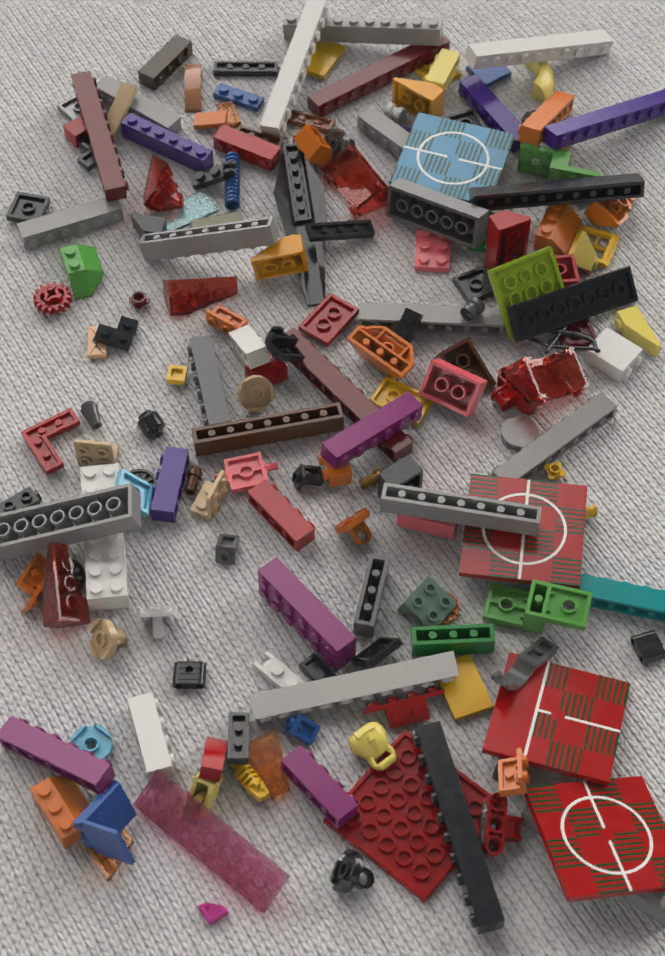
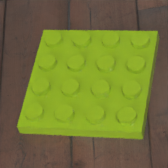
[487,246,564,340]

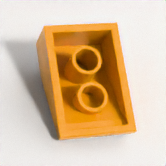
[392,77,445,117]
[250,234,309,281]

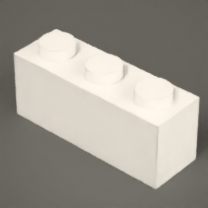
[228,325,271,370]

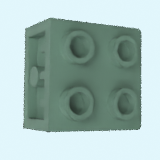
[397,576,457,626]

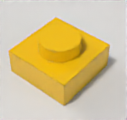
[166,365,188,385]

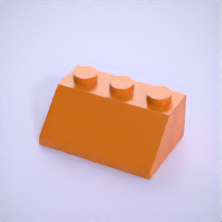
[533,204,582,255]
[30,776,89,849]

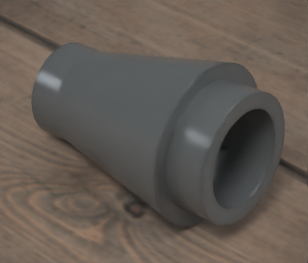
[80,401,102,429]

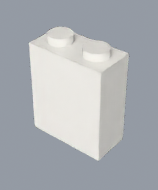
[584,327,643,382]

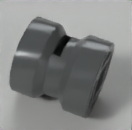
[460,297,485,322]

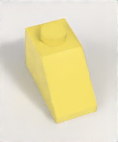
[574,231,599,273]
[183,772,223,823]

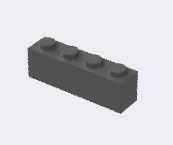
[353,554,390,638]

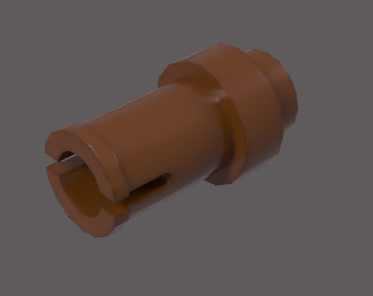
[184,466,203,495]

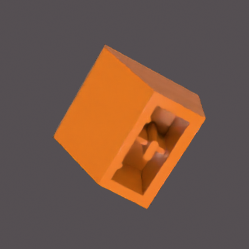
[293,124,332,169]

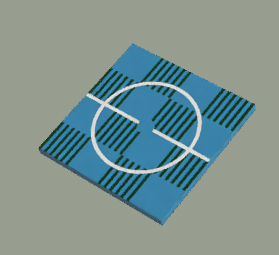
[389,112,515,203]

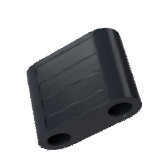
[630,630,665,665]
[172,661,207,689]

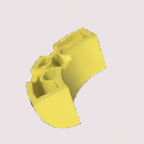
[524,61,554,103]

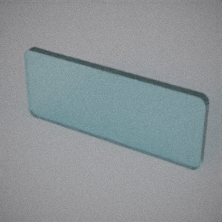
[149,191,218,231]

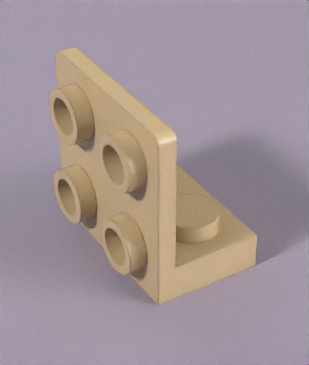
[73,439,119,466]
[190,469,229,521]

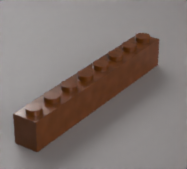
[191,402,344,457]

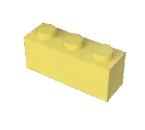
[423,48,460,94]

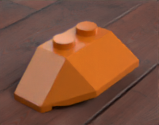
[347,325,414,379]

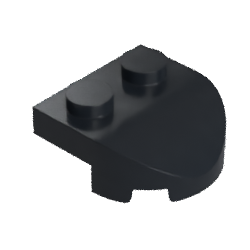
[265,326,305,363]

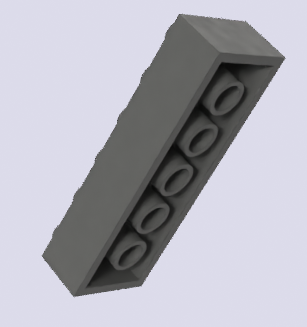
[386,178,489,249]

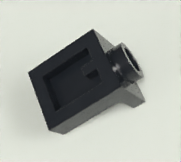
[292,464,324,490]

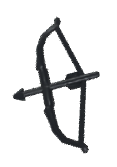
[528,324,601,354]

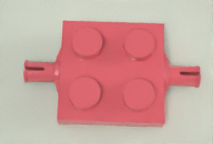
[214,452,279,494]

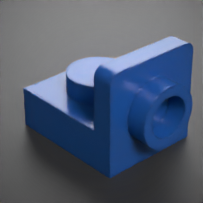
[284,714,321,746]

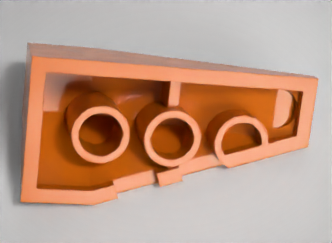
[584,198,635,227]

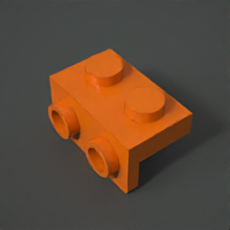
[206,304,248,335]
[498,748,529,797]

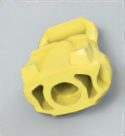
[349,722,397,771]

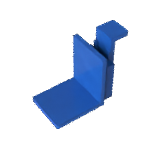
[73,780,137,865]

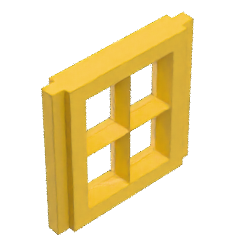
[568,225,620,268]

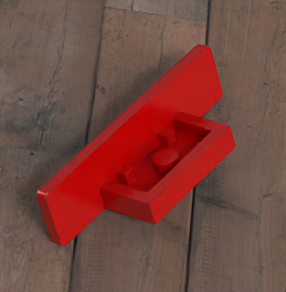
[362,686,445,729]

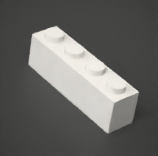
[127,692,176,781]

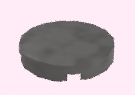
[501,416,539,450]

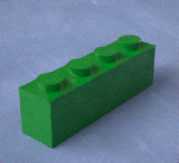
[411,623,495,657]

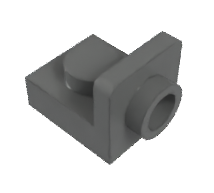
[215,534,239,564]

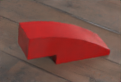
[199,736,228,782]

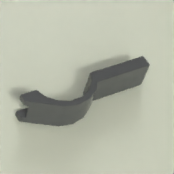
[491,637,559,690]

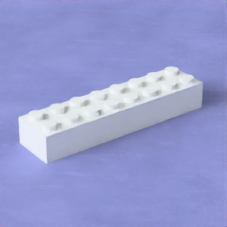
[80,463,130,611]

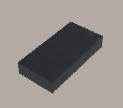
[299,653,337,681]

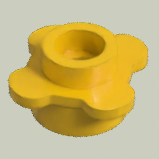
[544,461,566,481]

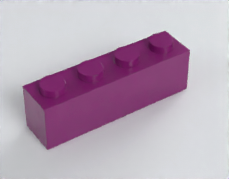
[281,745,358,830]

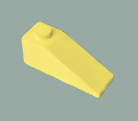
[614,305,661,357]

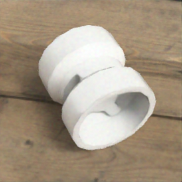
[384,102,406,124]

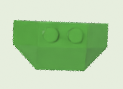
[58,244,104,300]

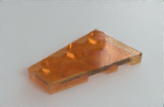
[249,727,290,801]

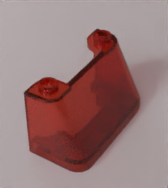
[321,143,388,217]
[503,347,590,406]

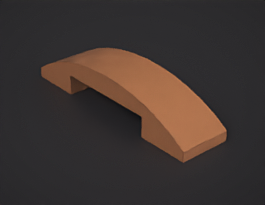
[184,64,202,112]

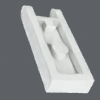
[252,651,306,688]

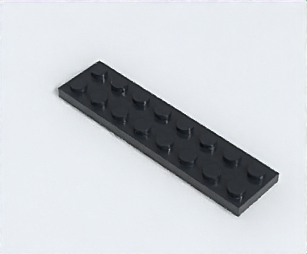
[506,266,638,342]

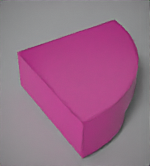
[198,903,229,926]

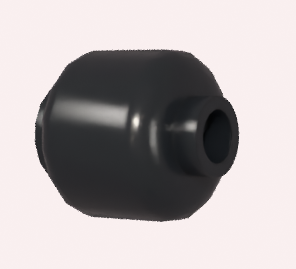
[137,410,165,439]

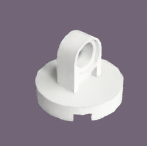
[137,605,178,639]

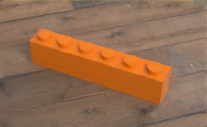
[518,90,575,146]

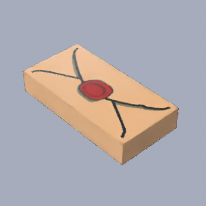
[88,326,107,359]

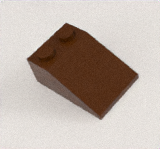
[433,337,496,392]

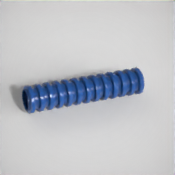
[225,152,240,210]

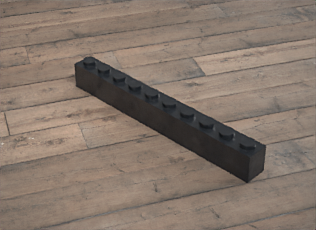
[469,173,645,211]
[412,721,505,935]

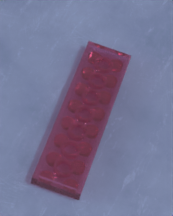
[133,769,290,912]

